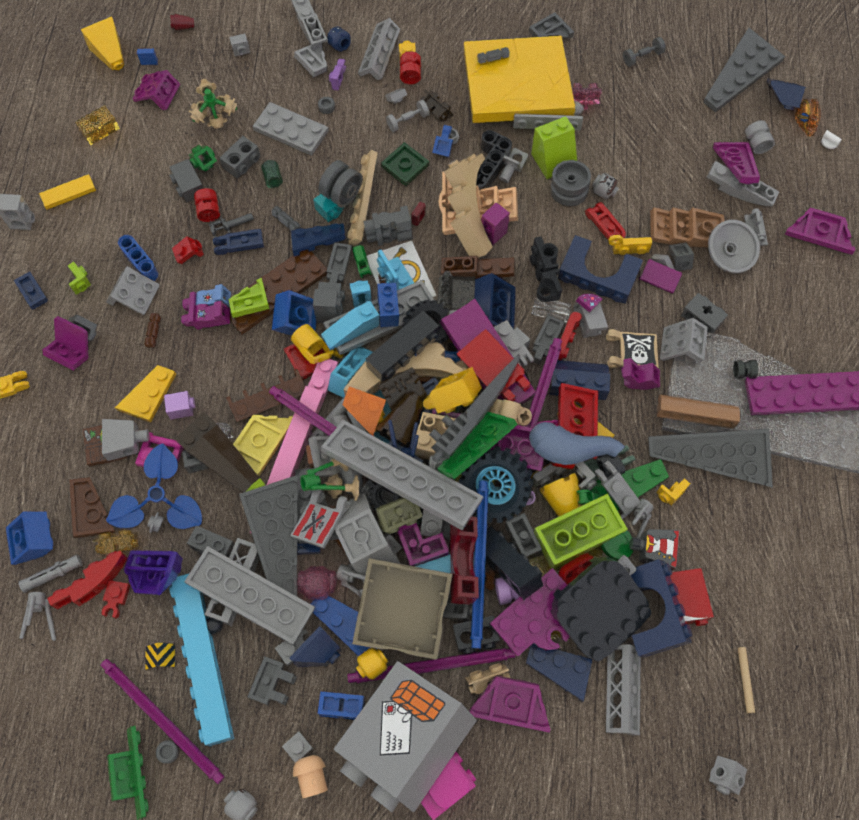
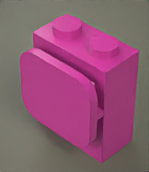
[421,752,476,820]

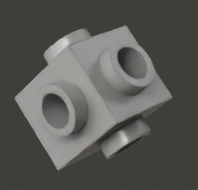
[709,756,747,795]

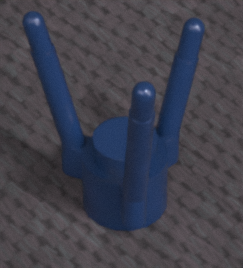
[388,420,419,458]

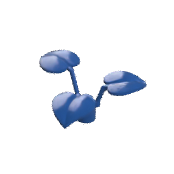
[106,443,202,529]

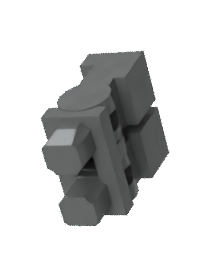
[363,205,413,246]

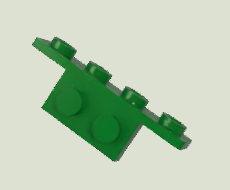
[107,726,148,820]

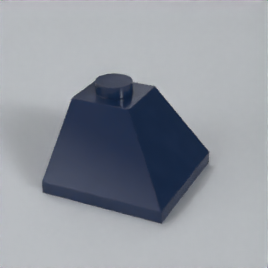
[766,78,806,110]
[289,626,342,667]

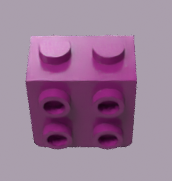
[42,316,88,371]

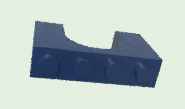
[558,235,643,304]
[631,559,692,657]

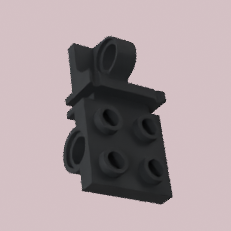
[530,236,562,302]

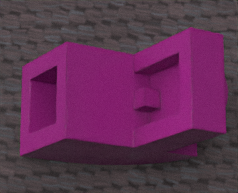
[621,358,660,390]

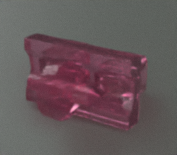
[572,83,602,110]

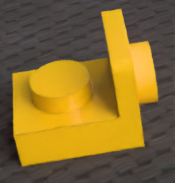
[656,478,691,506]

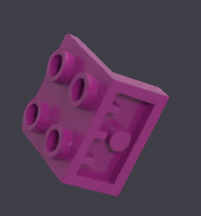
[132,70,180,110]

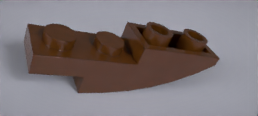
[441,256,515,281]

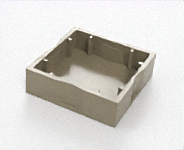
[352,558,452,660]

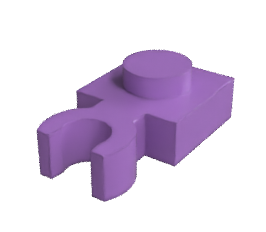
[329,59,346,91]

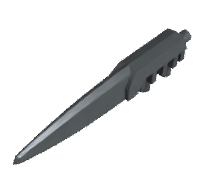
[429,354,520,463]

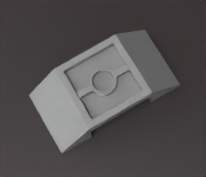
[334,492,400,583]

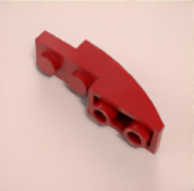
[47,550,128,610]

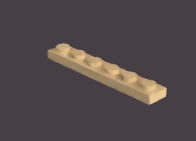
[347,150,378,247]

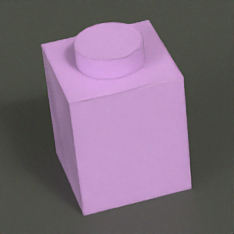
[164,391,195,420]

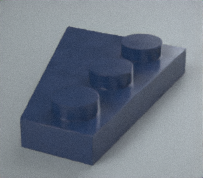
[291,223,346,257]

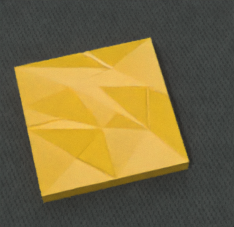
[464,36,575,123]

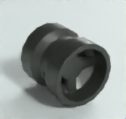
[733,360,758,379]

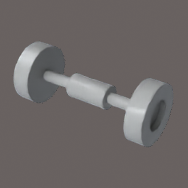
[386,100,429,132]

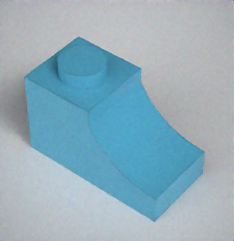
[350,280,372,308]

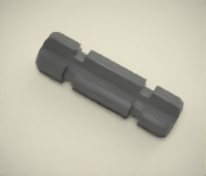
[477,47,510,64]
[271,206,301,231]

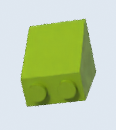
[531,116,577,180]

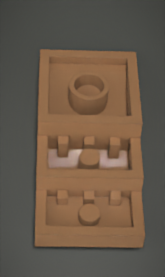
[650,207,724,247]

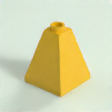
[81,16,124,70]

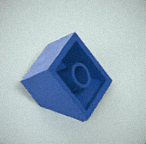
[272,290,316,335]
[6,511,53,565]

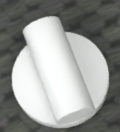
[821,130,842,149]

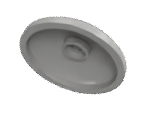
[708,220,760,273]

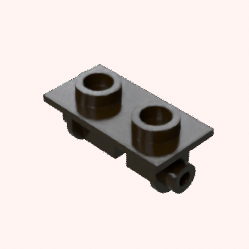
[420,89,453,121]

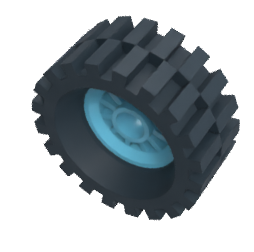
[459,447,533,523]

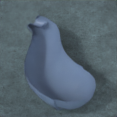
[529,422,625,465]

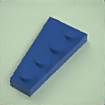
[311,592,382,656]

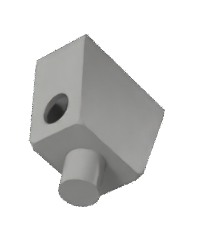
[102,419,150,461]

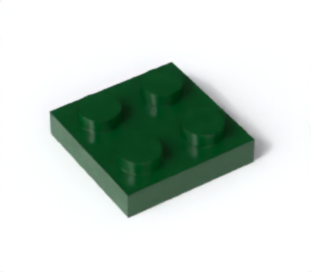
[381,142,429,186]

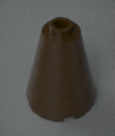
[375,392,423,448]

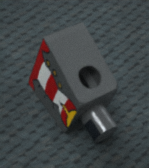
[629,529,679,571]

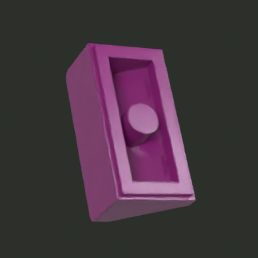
[639,259,682,294]

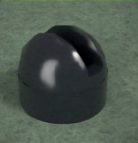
[207,618,223,635]

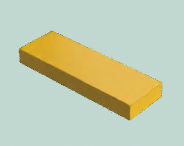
[39,174,96,210]

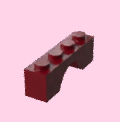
[450,517,479,605]

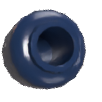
[327,26,351,52]

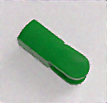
[352,245,372,278]
[576,489,601,505]

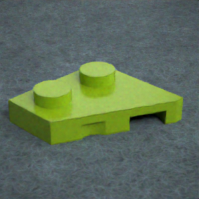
[228,278,269,318]

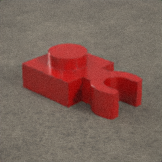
[102,580,130,619]

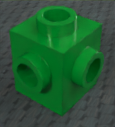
[188,145,217,171]

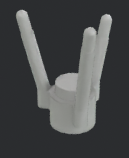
[620,499,654,539]
[336,564,365,596]
[19,592,56,641]

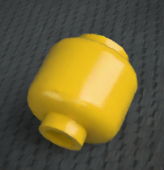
[356,648,389,680]

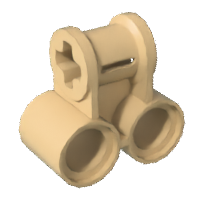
[488,399,532,426]

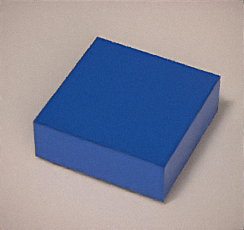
[137,49,158,65]

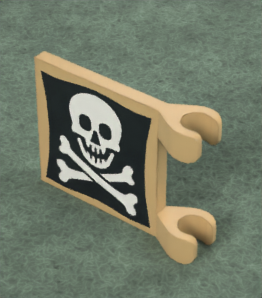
[606,329,659,368]

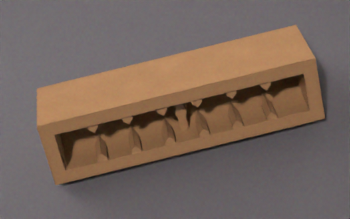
[657,394,740,429]

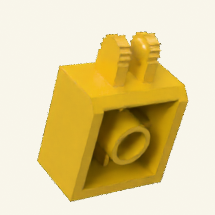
[423,367,482,414]

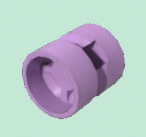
[495,577,520,605]

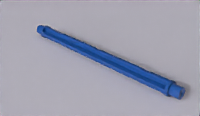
[470,481,489,649]

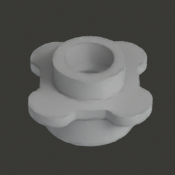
[147,512,164,533]

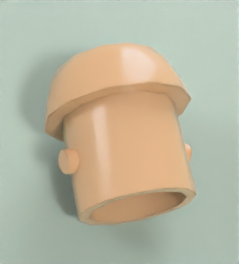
[293,755,328,798]

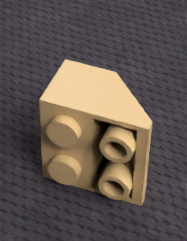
[415,412,456,460]

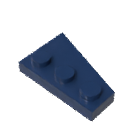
[526,643,593,702]

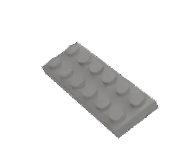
[323,280,434,355]
[184,546,315,646]

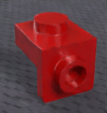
[172,236,204,264]

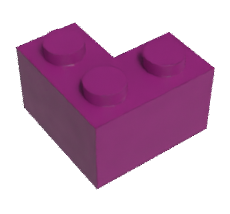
[397,523,449,567]

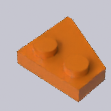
[342,386,386,435]

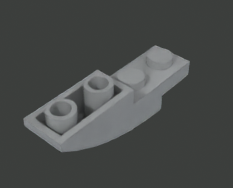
[291,0,328,46]
[707,161,779,207]

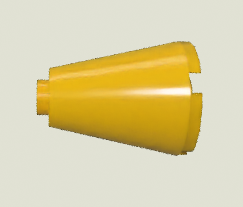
[539,473,583,517]

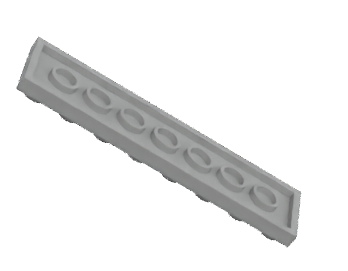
[321,420,483,530]

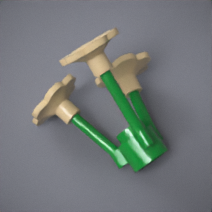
[300,459,359,501]

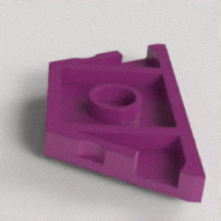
[784,207,855,255]
[469,675,551,733]

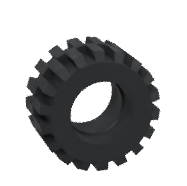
[402,299,449,344]

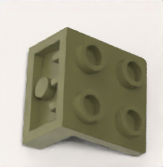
[376,497,423,534]

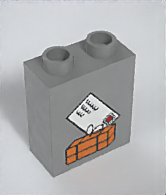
[334,661,477,812]

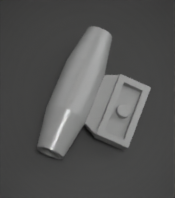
[308,415,363,494]

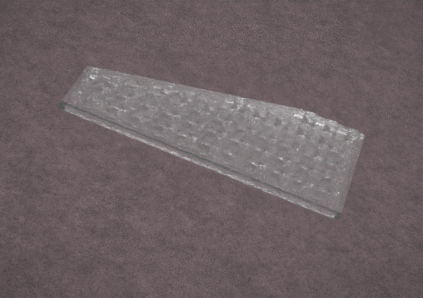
[661,332,859,473]

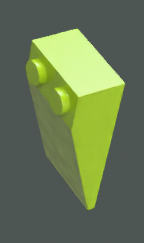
[534,494,628,569]

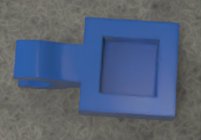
[432,125,454,157]

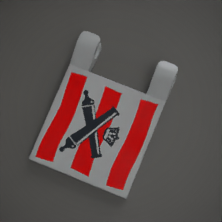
[290,490,351,549]

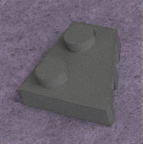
[529,12,574,39]

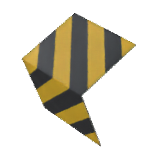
[145,643,175,670]

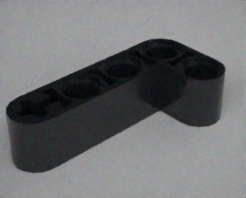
[476,130,512,190]

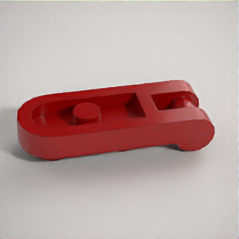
[585,202,626,241]
[558,312,581,361]

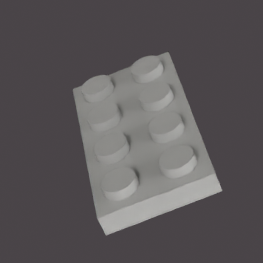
[253,102,329,156]

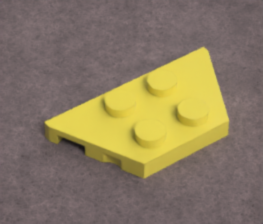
[233,415,293,476]

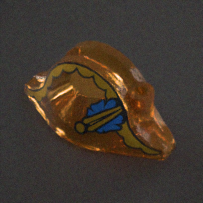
[795,99,821,136]

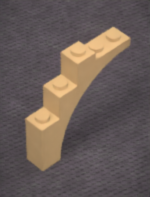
[444,153,492,258]
[344,342,467,396]

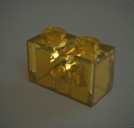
[75,105,120,146]

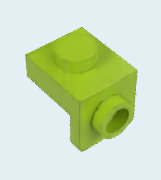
[68,262,91,295]

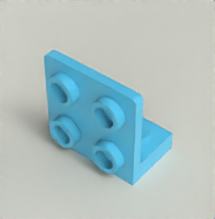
[377,250,414,290]

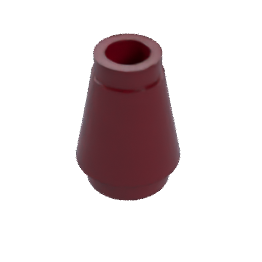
[170,13,194,30]

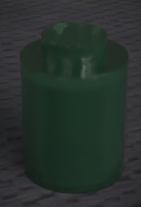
[261,160,283,188]

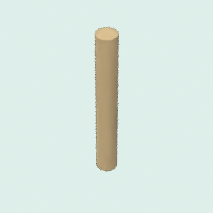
[737,647,755,713]

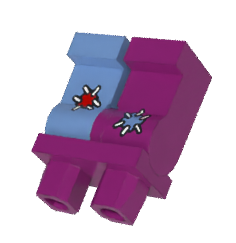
[181,284,231,330]

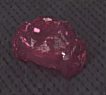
[297,566,337,600]

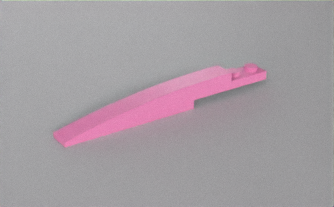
[249,359,339,534]

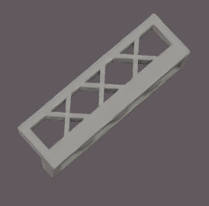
[358,18,400,80]
[205,538,260,627]
[606,644,641,735]

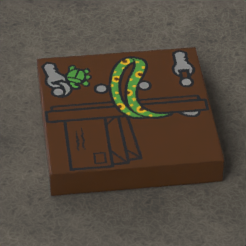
[83,425,128,467]

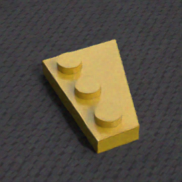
[115,365,176,423]

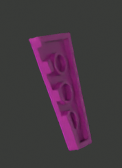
[713,142,760,184]

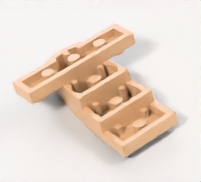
[439,171,518,235]

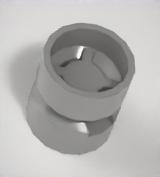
[745,121,775,154]

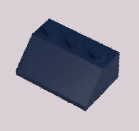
[474,273,516,329]
[549,360,610,400]

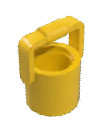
[291,324,334,364]

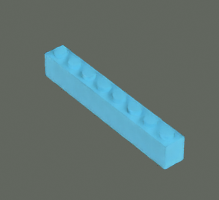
[169,573,234,747]

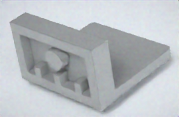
[106,266,159,315]
[660,318,708,362]

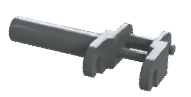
[209,213,254,238]

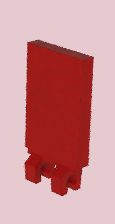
[457,329,530,402]

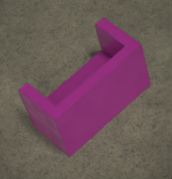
[481,203,510,245]

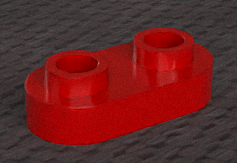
[558,553,594,585]

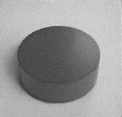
[318,97,335,114]
[156,740,179,764]

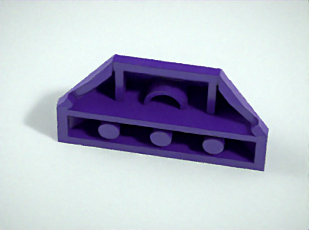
[124,550,183,595]

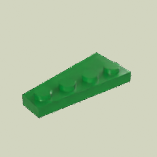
[438,412,518,479]
[590,459,669,511]

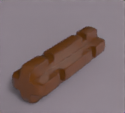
[144,313,161,348]

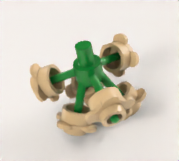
[188,79,237,129]

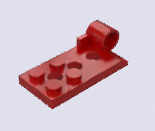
[551,383,598,470]

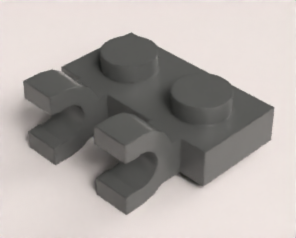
[248,656,297,706]

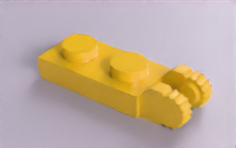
[0,371,30,399]

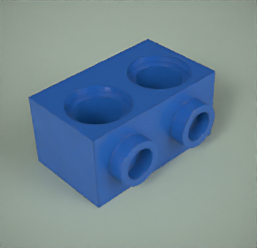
[377,283,399,327]
[318,691,365,720]

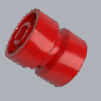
[400,51,421,84]
[194,188,220,222]

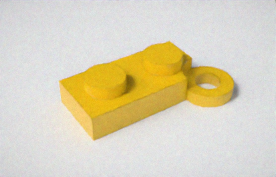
[608,235,652,255]

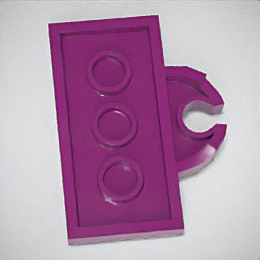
[489,568,569,657]

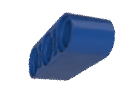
[118,235,158,281]

